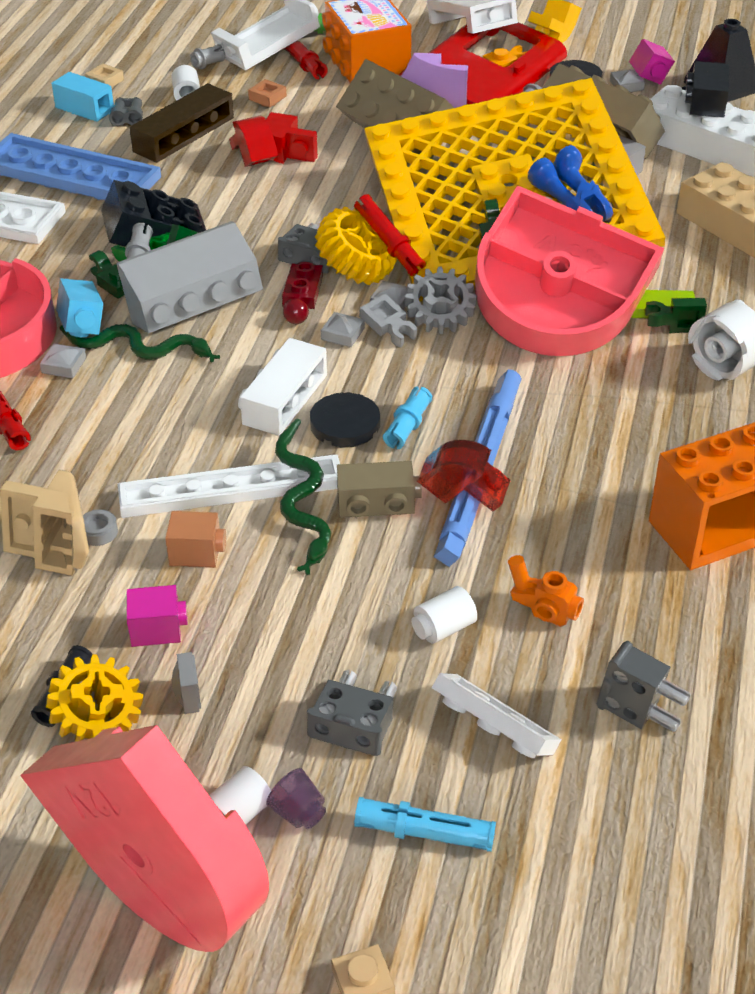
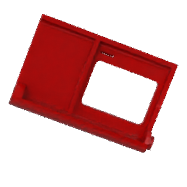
[399,22,567,105]

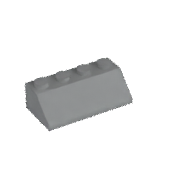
[116,221,263,333]

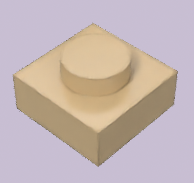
[85,63,124,88]
[331,944,395,994]

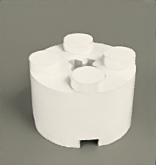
[688,299,755,381]

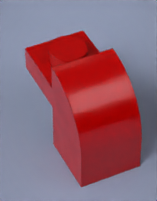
[266,112,318,164]
[229,115,279,167]

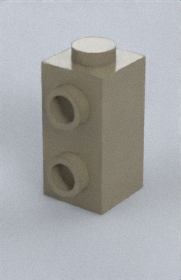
[337,461,422,518]

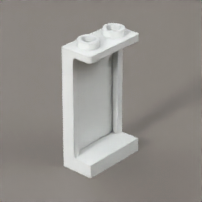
[211,0,320,70]
[427,0,518,34]

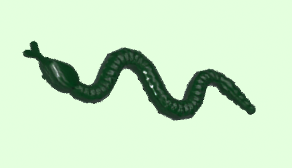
[59,324,220,362]
[275,418,331,575]

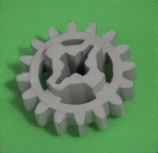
[405,267,477,334]

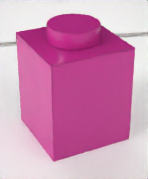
[629,39,675,85]
[127,585,188,647]

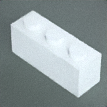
[238,338,327,436]

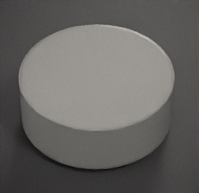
[83,510,118,546]

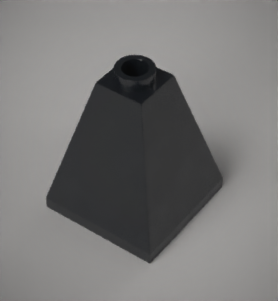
[684,19,755,102]

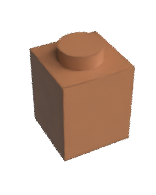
[165,511,226,568]

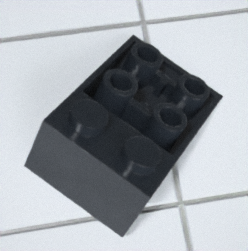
[101,180,206,247]

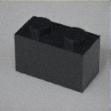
[685,61,729,118]

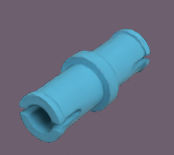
[383,386,432,449]

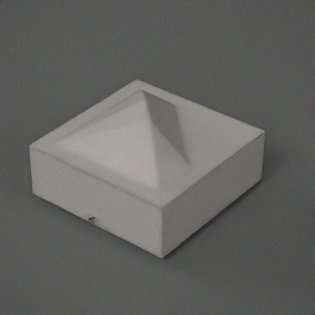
[610,69,645,92]
[370,281,407,310]
[321,312,365,347]
[40,343,86,378]
[171,652,201,714]

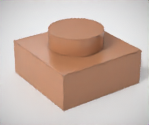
[248,79,287,107]

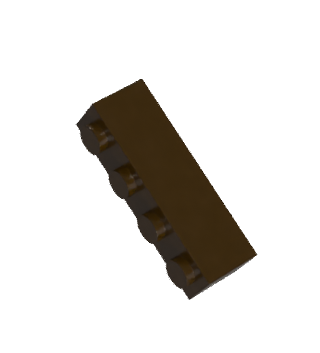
[129,83,234,163]

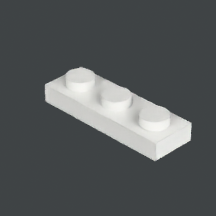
[432,673,561,758]

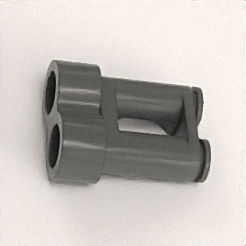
[109,97,143,126]

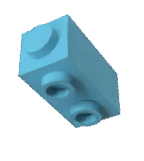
[51,72,114,122]
[56,278,103,337]

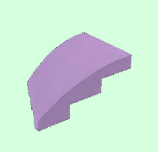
[401,53,468,108]

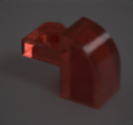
[417,440,510,512]

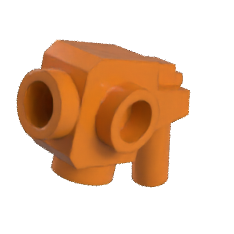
[508,555,584,627]

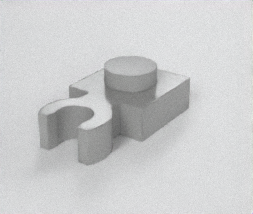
[359,294,417,348]

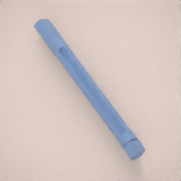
[434,369,522,567]

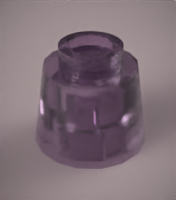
[266,768,326,829]

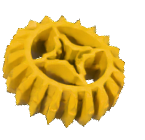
[315,206,397,286]

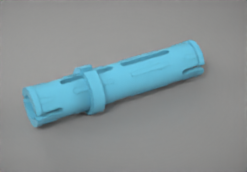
[354,797,496,852]

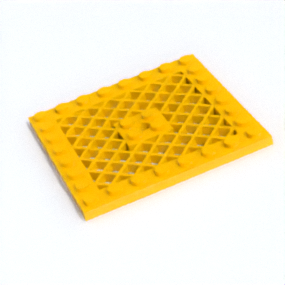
[364,78,666,301]

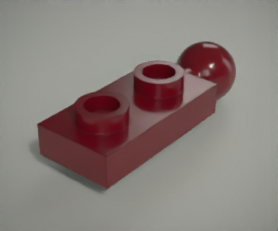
[282,262,323,325]

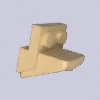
[0,469,89,576]

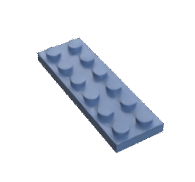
[0,133,161,200]

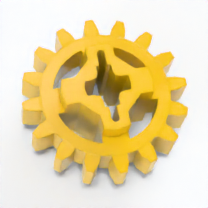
[46,654,143,742]

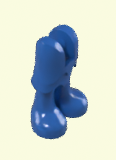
[528,145,613,222]

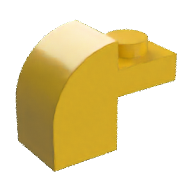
[528,0,582,43]

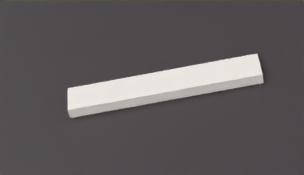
[117,454,340,518]

